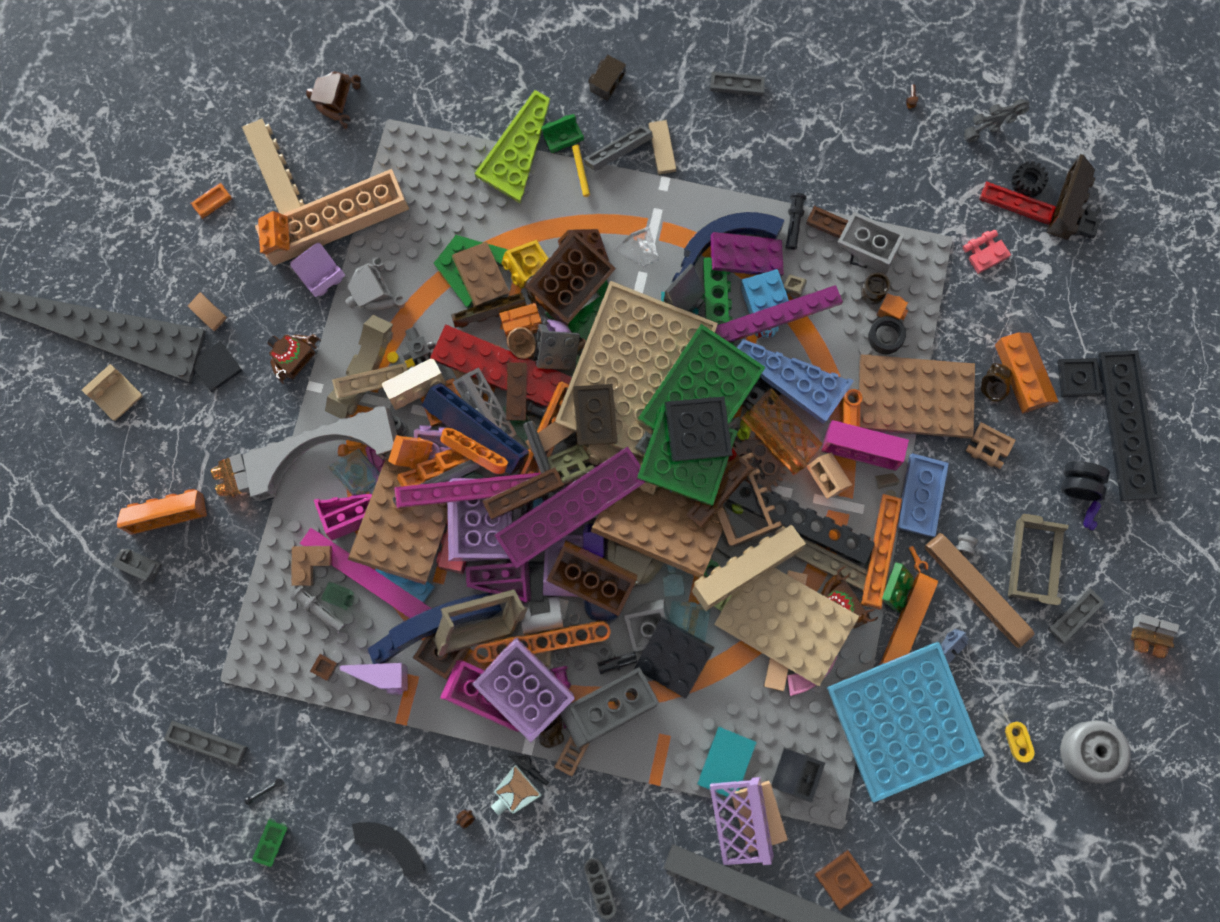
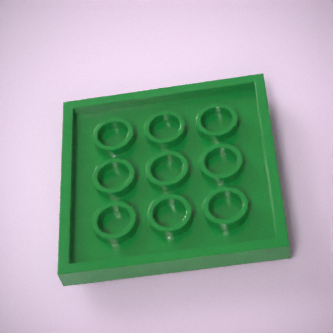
[637,404,738,506]

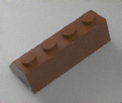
[546,540,638,616]

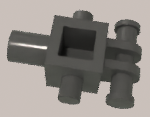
[402,327,439,369]

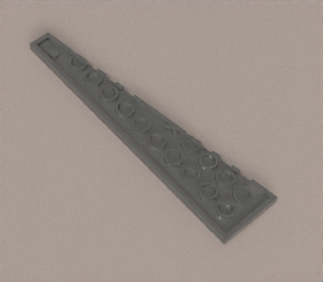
[0,290,206,384]

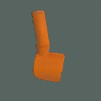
[338,444,365,457]
[909,546,928,572]

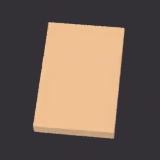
[731,781,788,853]

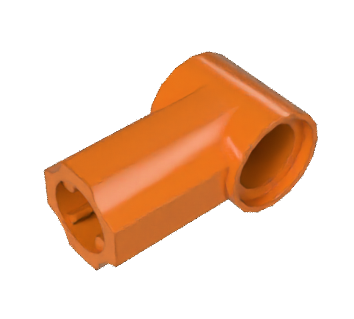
[841,389,863,427]

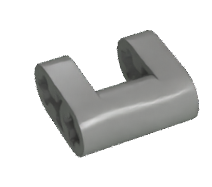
[521,596,564,635]

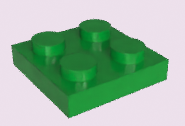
[882,562,914,613]

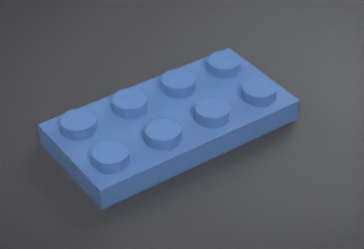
[897,453,949,538]

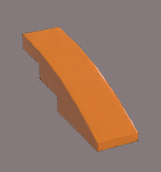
[397,445,470,486]

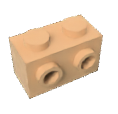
[806,452,852,499]

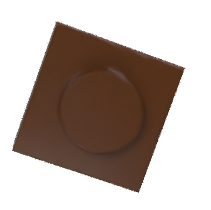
[310,654,338,681]

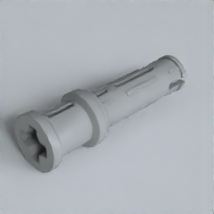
[290,586,346,634]

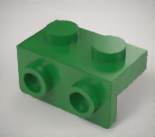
[541,114,584,154]

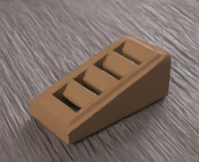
[555,736,589,776]

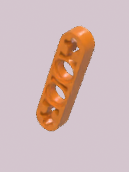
[440,428,508,474]

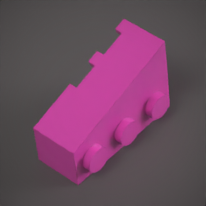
[313,494,372,541]

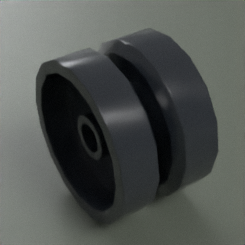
[1061,461,1110,501]

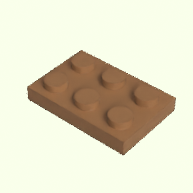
[452,242,509,307]

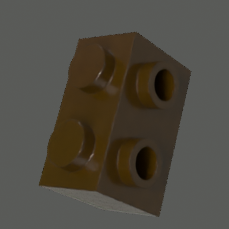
[588,54,626,101]

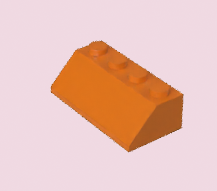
[995,332,1059,414]
[117,489,207,535]

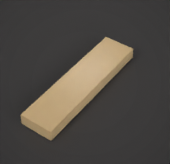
[332,363,408,399]

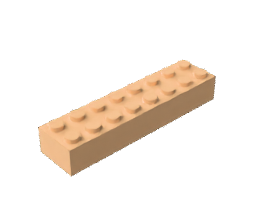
[255,169,409,266]

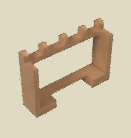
[717,453,782,547]

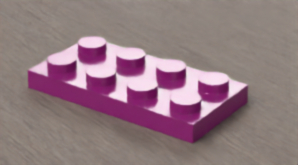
[711,232,784,277]

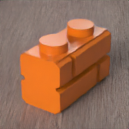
[499,303,542,338]

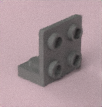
[534,324,580,370]

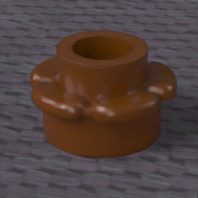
[456,810,475,829]

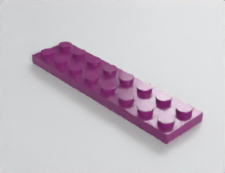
[494,446,645,569]

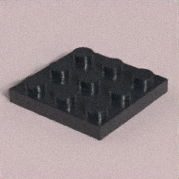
[665,396,732,462]
[634,617,715,699]

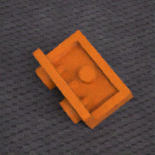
[258,211,290,255]

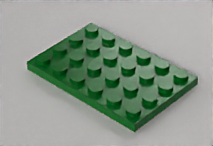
[637,324,766,430]

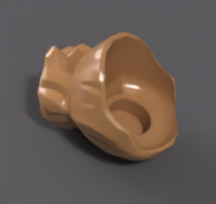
[507,327,536,359]

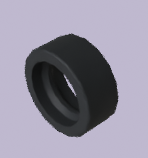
[868,316,906,354]

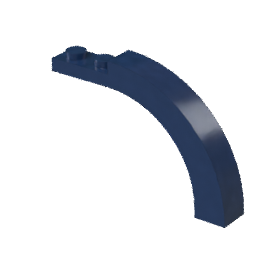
[672,212,785,282]
[367,593,502,664]

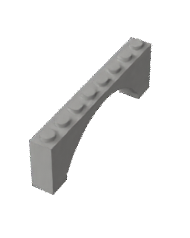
[243,406,397,501]

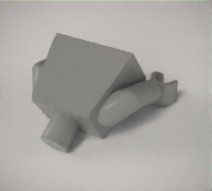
[345,257,405,311]

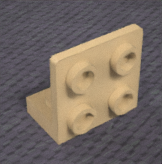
[82,364,142,421]

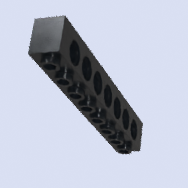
[727,478,875,565]

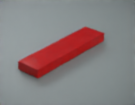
[979,181,1056,225]

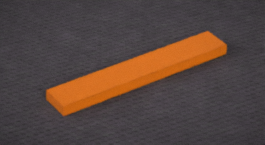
[861,494,902,610]

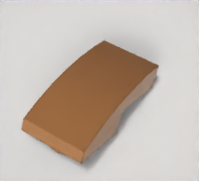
[188,292,227,331]

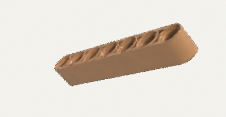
[925,533,1035,648]

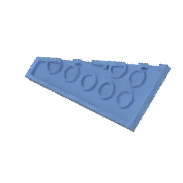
[737,339,854,424]

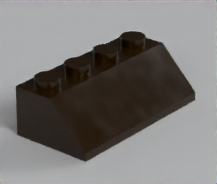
[1046,154,1095,240]

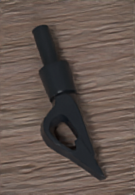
[508,756,549,786]

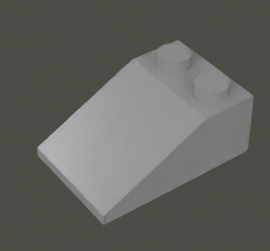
[837,212,905,274]

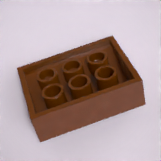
[524,230,616,325]

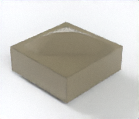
[784,274,807,297]

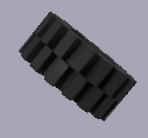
[1012,161,1049,197]

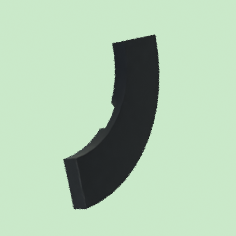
[352,822,425,876]

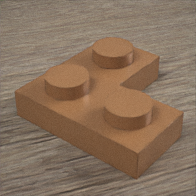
[291,546,332,586]

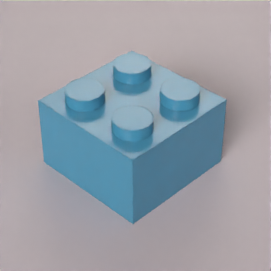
[740,269,789,314]

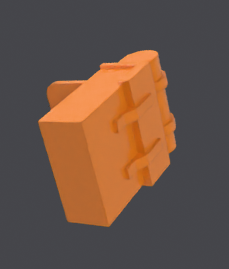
[388,435,433,469]

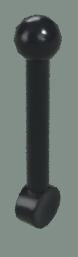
[244,779,284,805]

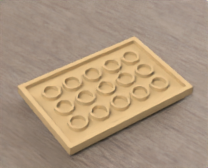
[714,568,859,686]

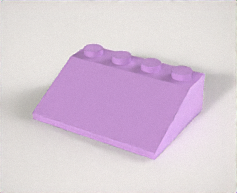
[448,478,512,561]
[473,637,575,742]

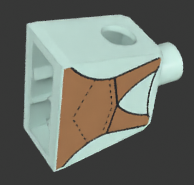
[491,765,542,815]

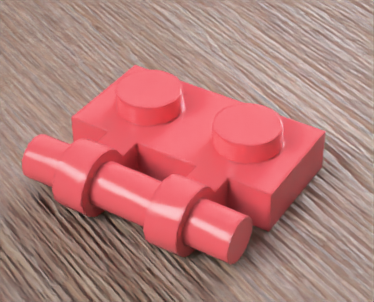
[963,230,1011,274]

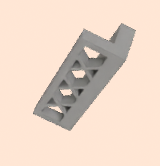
[453,367,517,437]

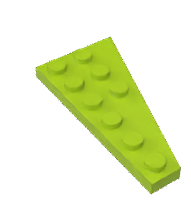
[474,90,550,204]

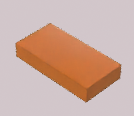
[191,183,232,219]

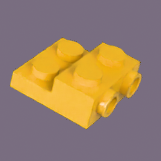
[502,240,548,289]

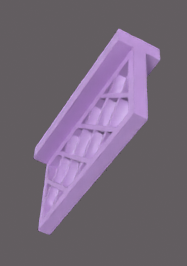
[710,777,774,865]

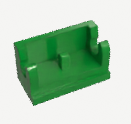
[252,818,288,867]

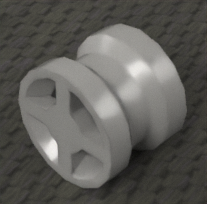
[955,535,978,556]

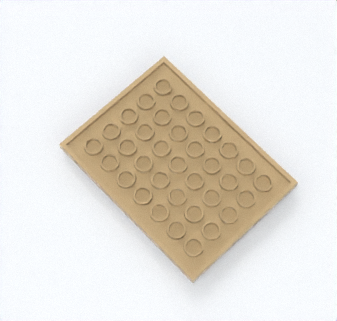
[555,281,718,458]

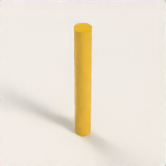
[572,145,590,197]

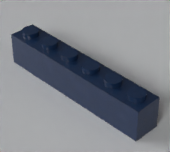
[421,383,530,475]

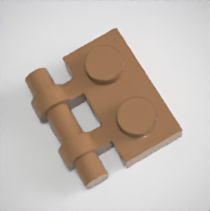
[965,422,1016,469]

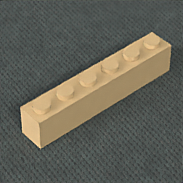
[242,119,305,214]
[692,525,806,611]

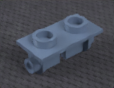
[940,629,969,664]

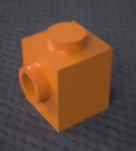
[877,293,908,320]

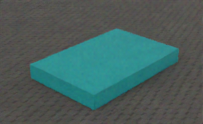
[697,727,757,799]

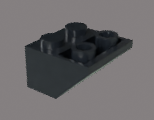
[771,748,825,802]

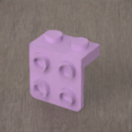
[290,243,345,297]

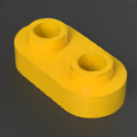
[1005,722,1034,762]

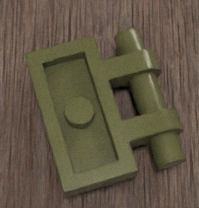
[547,445,594,486]

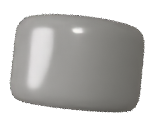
[1060,720,1131,784]

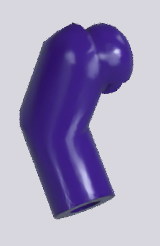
[1083,501,1101,531]

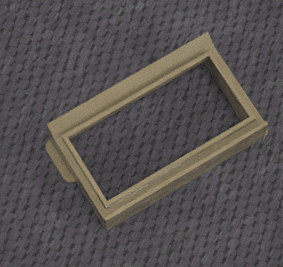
[1008,514,1069,605]
[433,590,527,657]

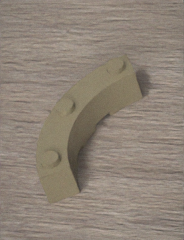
[325,315,393,419]

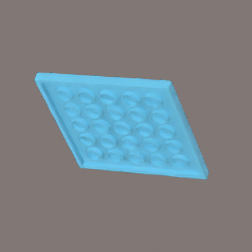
[827,642,984,803]

